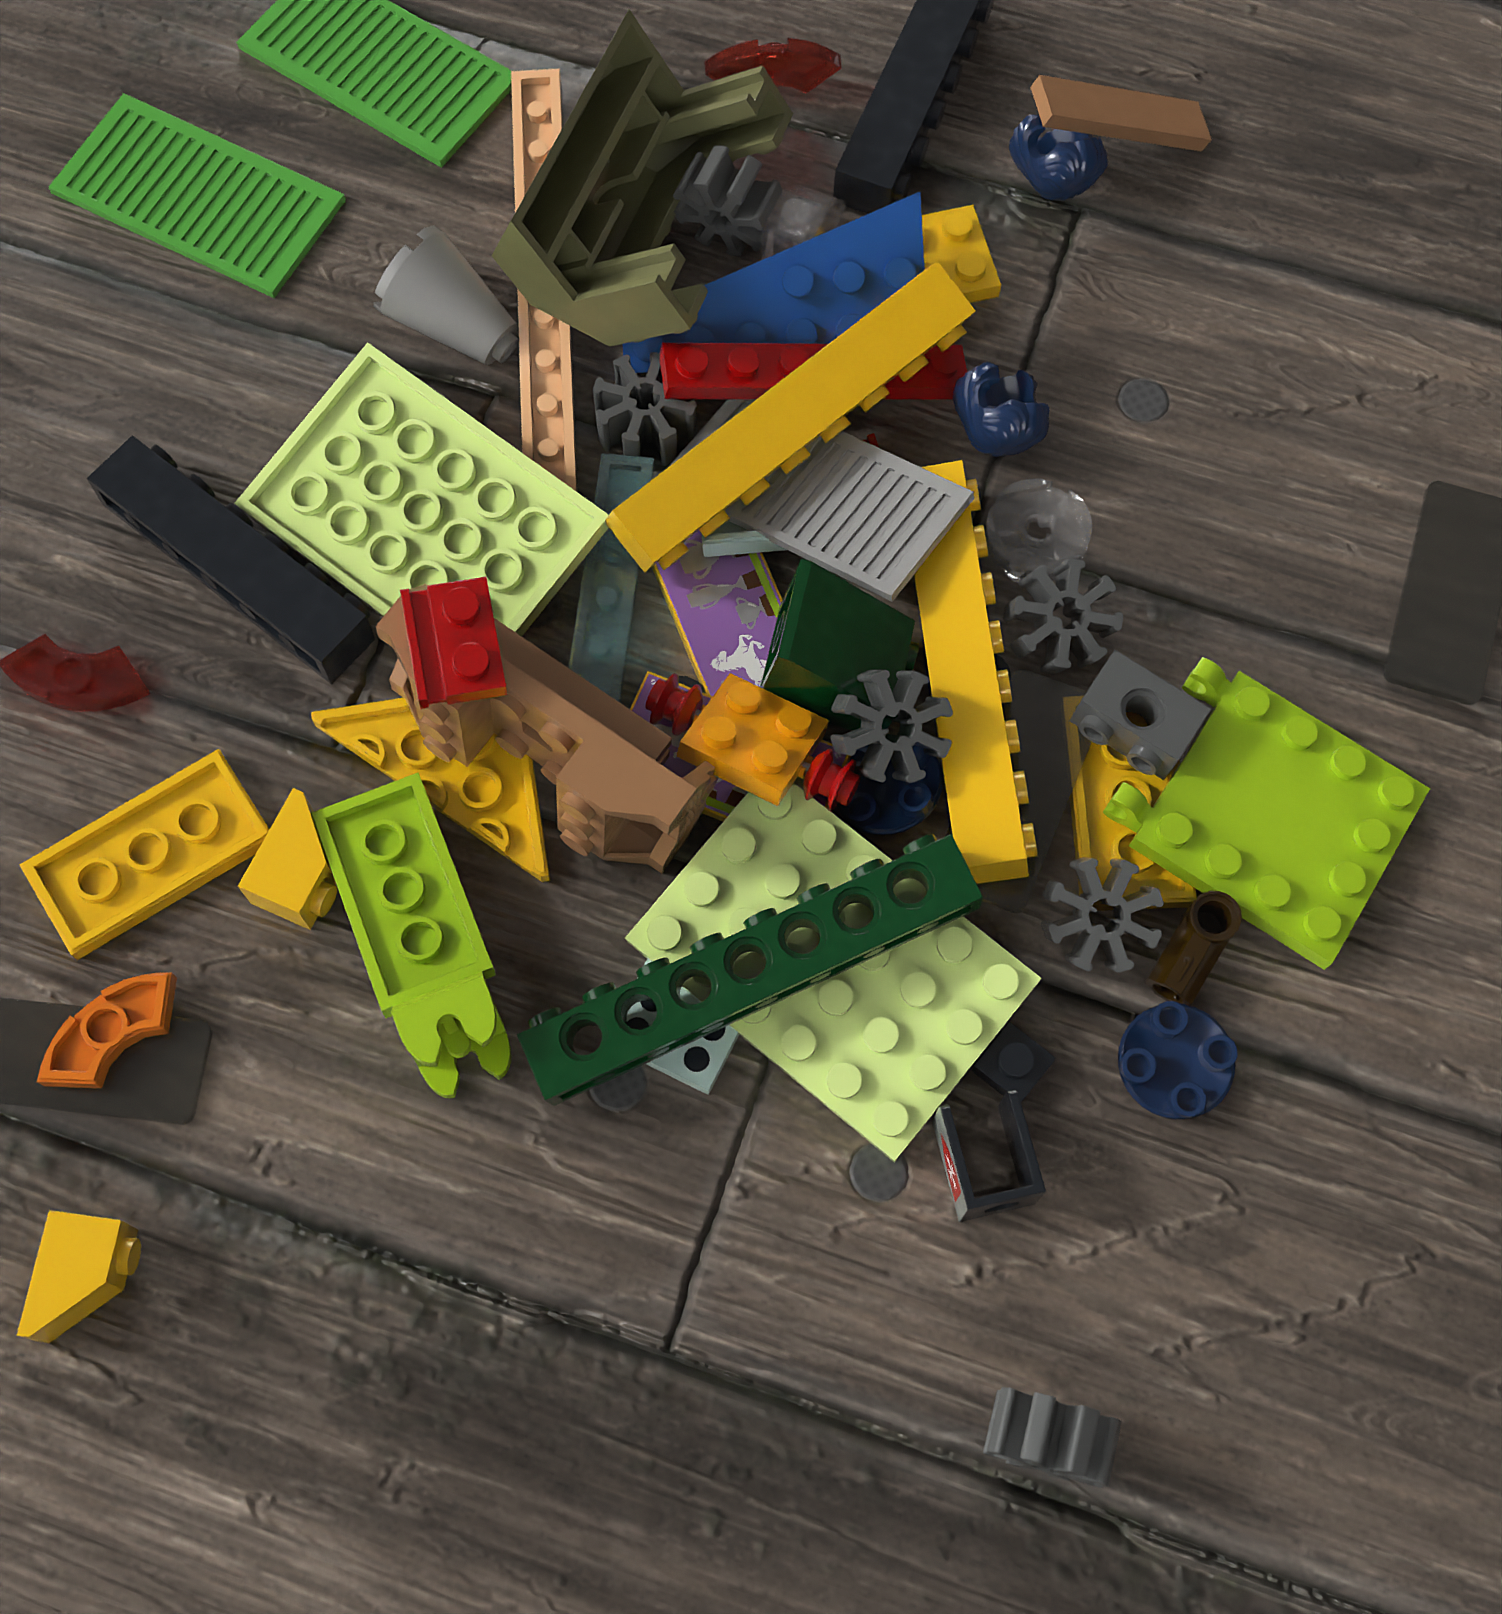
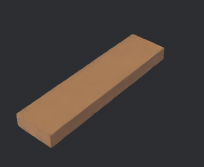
[1031,75,1212,151]

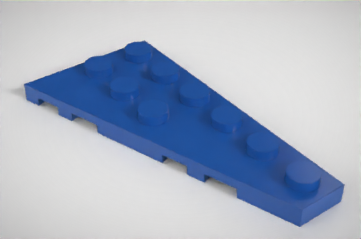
[622,192,925,373]

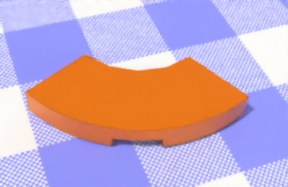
[37,972,177,1089]

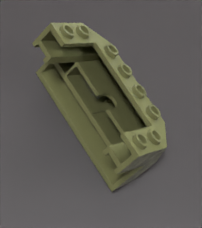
[492,9,793,347]

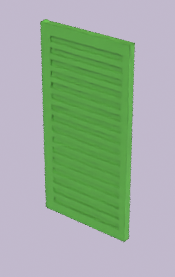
[237,0,512,168]
[48,93,346,298]

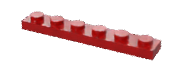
[659,343,967,399]

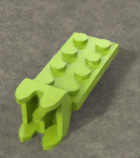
[311,772,511,1098]

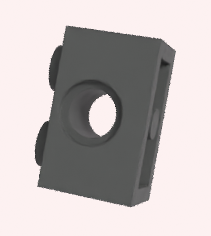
[1069,650,1211,780]

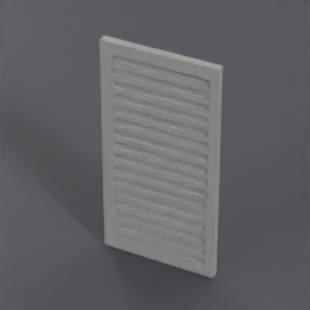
[670,399,974,602]

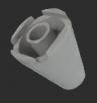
[373,225,519,365]

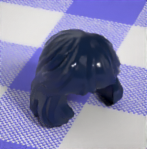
[1009,114,1108,201]
[953,362,1049,457]

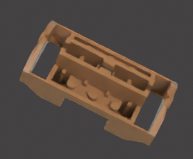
[376,584,718,874]

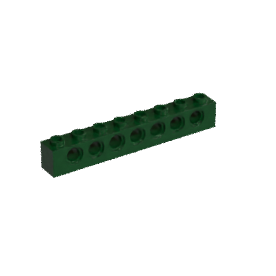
[517,834,983,1106]

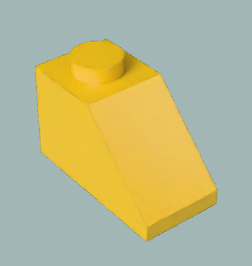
[238,788,337,930]
[17,1210,141,1343]

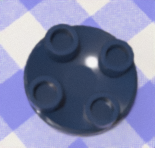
[837,745,944,835]
[1118,1001,1237,1120]

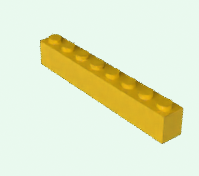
[605,260,976,573]
[914,460,1038,885]

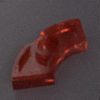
[704,38,842,94]
[0,634,151,712]

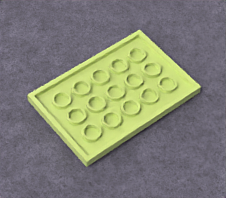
[234,343,609,636]
[625,783,1042,1163]

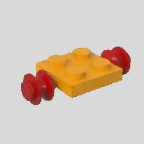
[645,673,861,812]

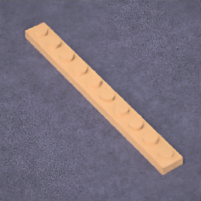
[511,69,578,492]

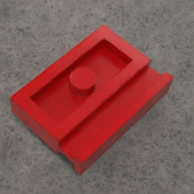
[400,577,507,709]

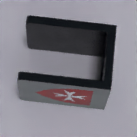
[933,1089,1046,1222]

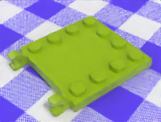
[1103,657,1430,970]

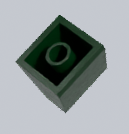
[760,559,919,730]

